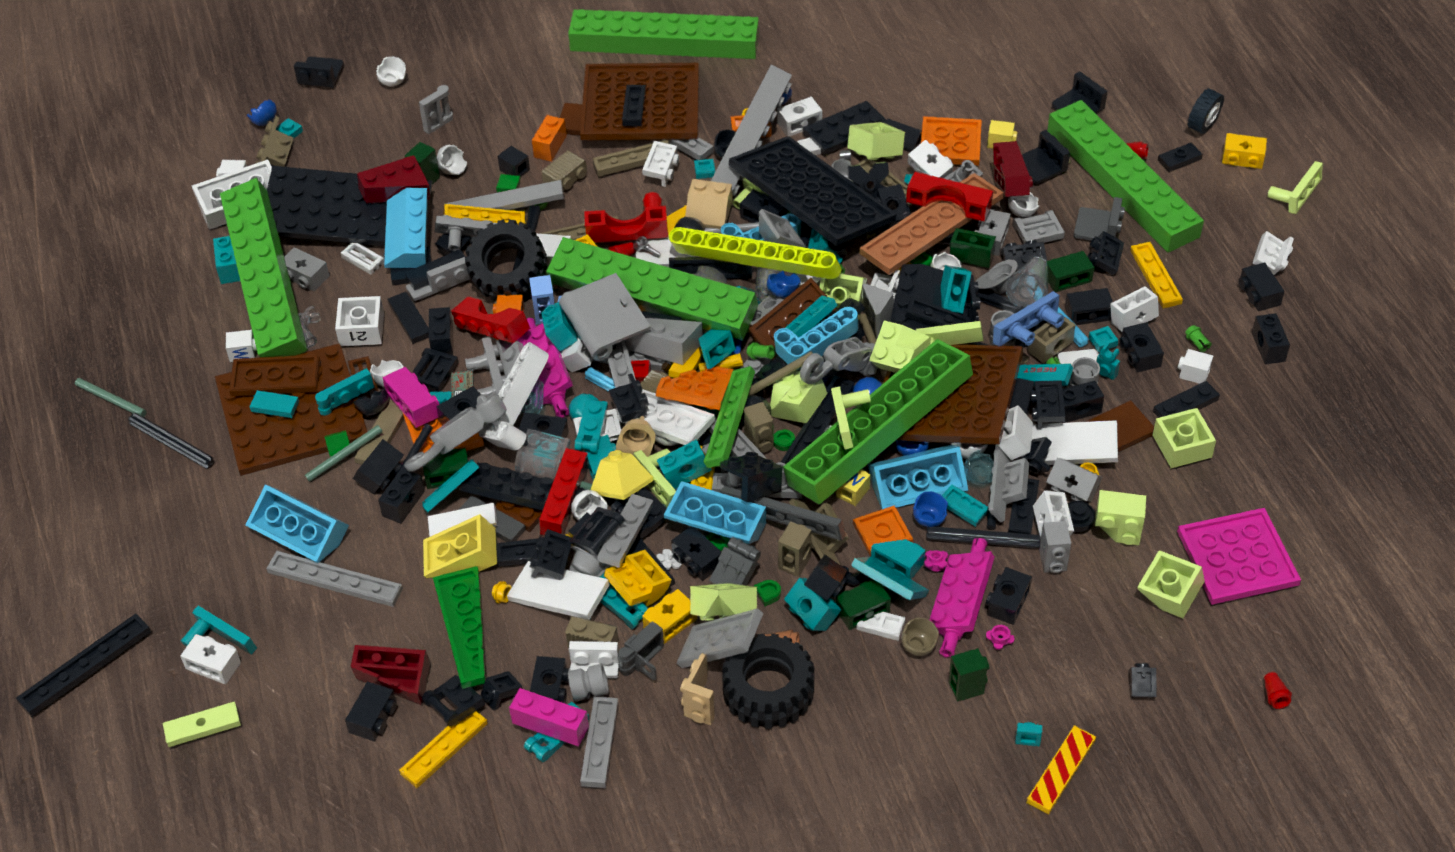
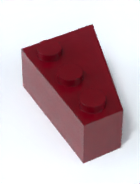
[357,155,430,203]

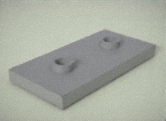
[677,608,764,668]

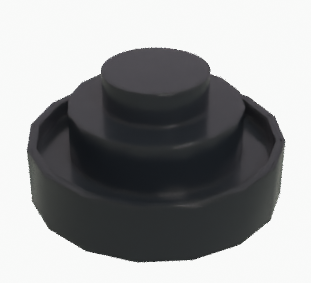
[1067,501,1095,532]

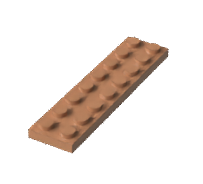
[860,173,1004,275]

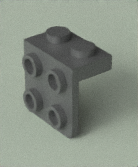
[1074,197,1125,240]

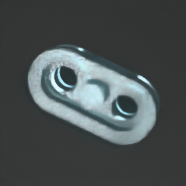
[521,378,544,414]

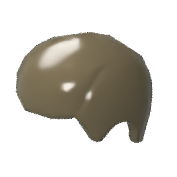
[901,617,939,656]

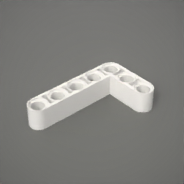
[479,342,549,451]

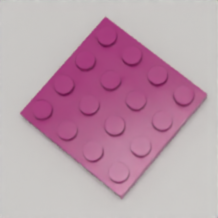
[1177,508,1301,605]

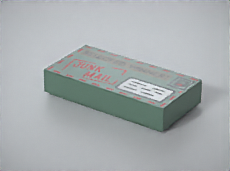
[451,371,474,397]

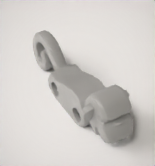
[800,337,878,384]
[404,393,507,472]

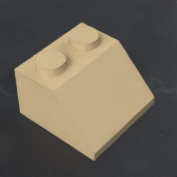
[685,179,733,229]

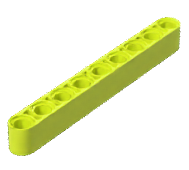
[668,227,841,279]

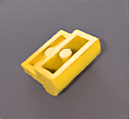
[604,550,671,606]

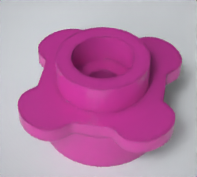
[924,550,948,572]
[986,625,1015,650]

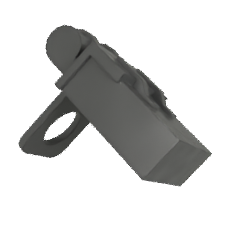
[709,537,761,585]
[618,621,664,681]

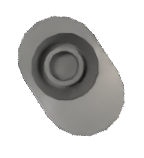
[975,260,1018,294]
[570,546,613,577]

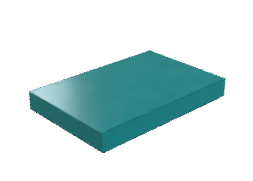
[851,556,929,600]

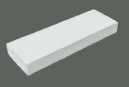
[428,503,498,537]

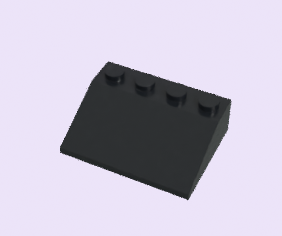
[890,264,962,331]

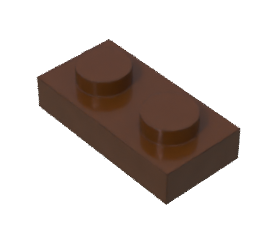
[495,500,542,532]

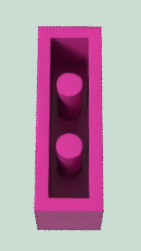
[382,367,439,428]
[509,688,589,746]

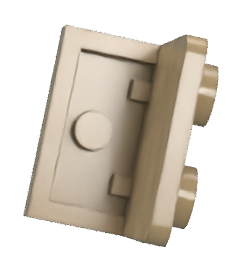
[680,653,715,725]

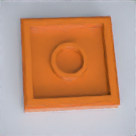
[853,505,913,556]

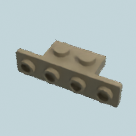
[254,116,293,167]
[789,499,849,565]

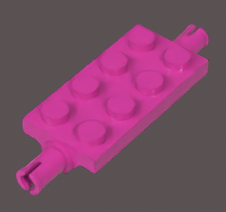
[511,318,573,418]
[929,538,995,657]

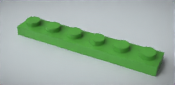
[704,366,755,468]

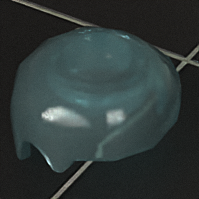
[964,450,994,486]

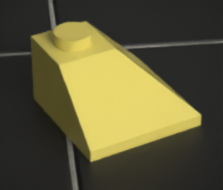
[591,450,654,500]

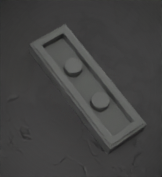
[458,496,526,542]

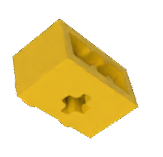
[1222,133,1267,169]
[642,589,697,644]

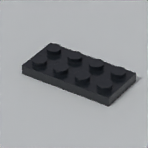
[803,101,886,156]
[460,462,554,510]

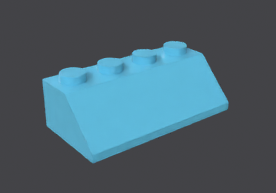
[384,188,428,268]
[868,445,968,509]
[664,481,766,544]
[245,484,349,563]

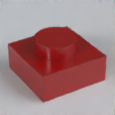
[631,360,651,383]

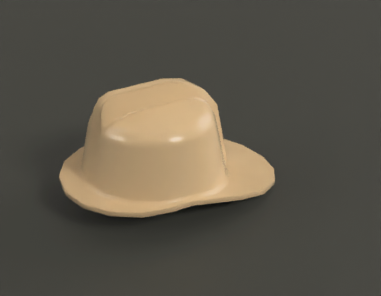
[616,416,656,457]

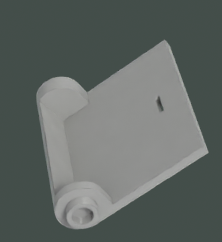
[559,273,651,361]

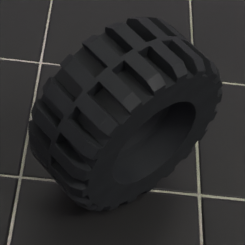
[465,220,548,301]
[722,633,815,729]

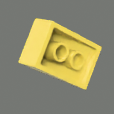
[423,514,497,578]

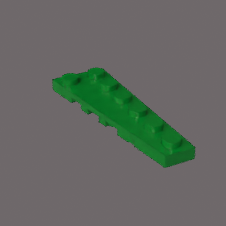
[433,566,486,689]

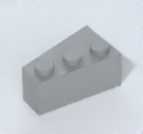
[626,318,702,365]

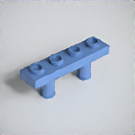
[993,291,1064,347]

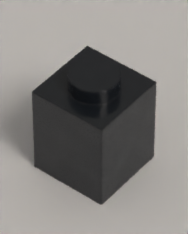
[498,146,530,178]

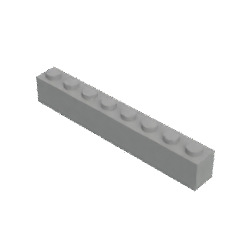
[711,65,792,197]

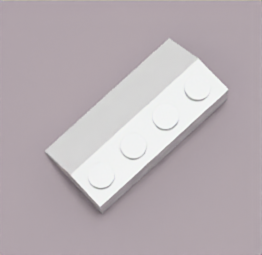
[192,160,272,230]

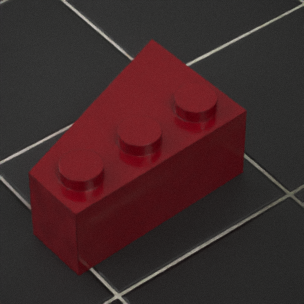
[993,141,1033,197]
[351,645,430,706]

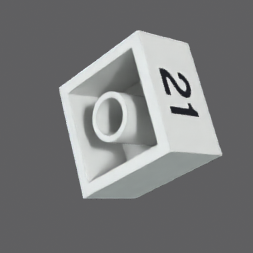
[335,296,384,346]

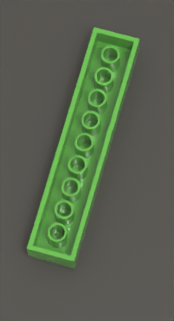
[568,9,759,59]
[1047,100,1204,253]
[220,178,307,357]
[546,237,758,341]
[783,339,973,505]

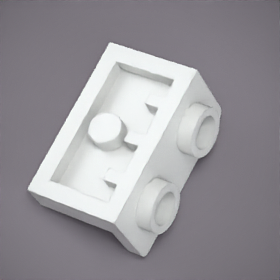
[642,141,680,187]
[569,641,619,678]

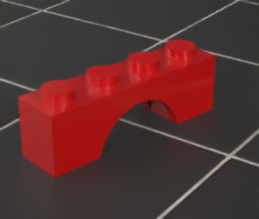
[906,172,993,222]
[584,206,668,243]
[451,297,531,343]
[539,448,588,535]

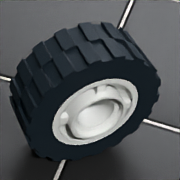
[1187,88,1224,134]

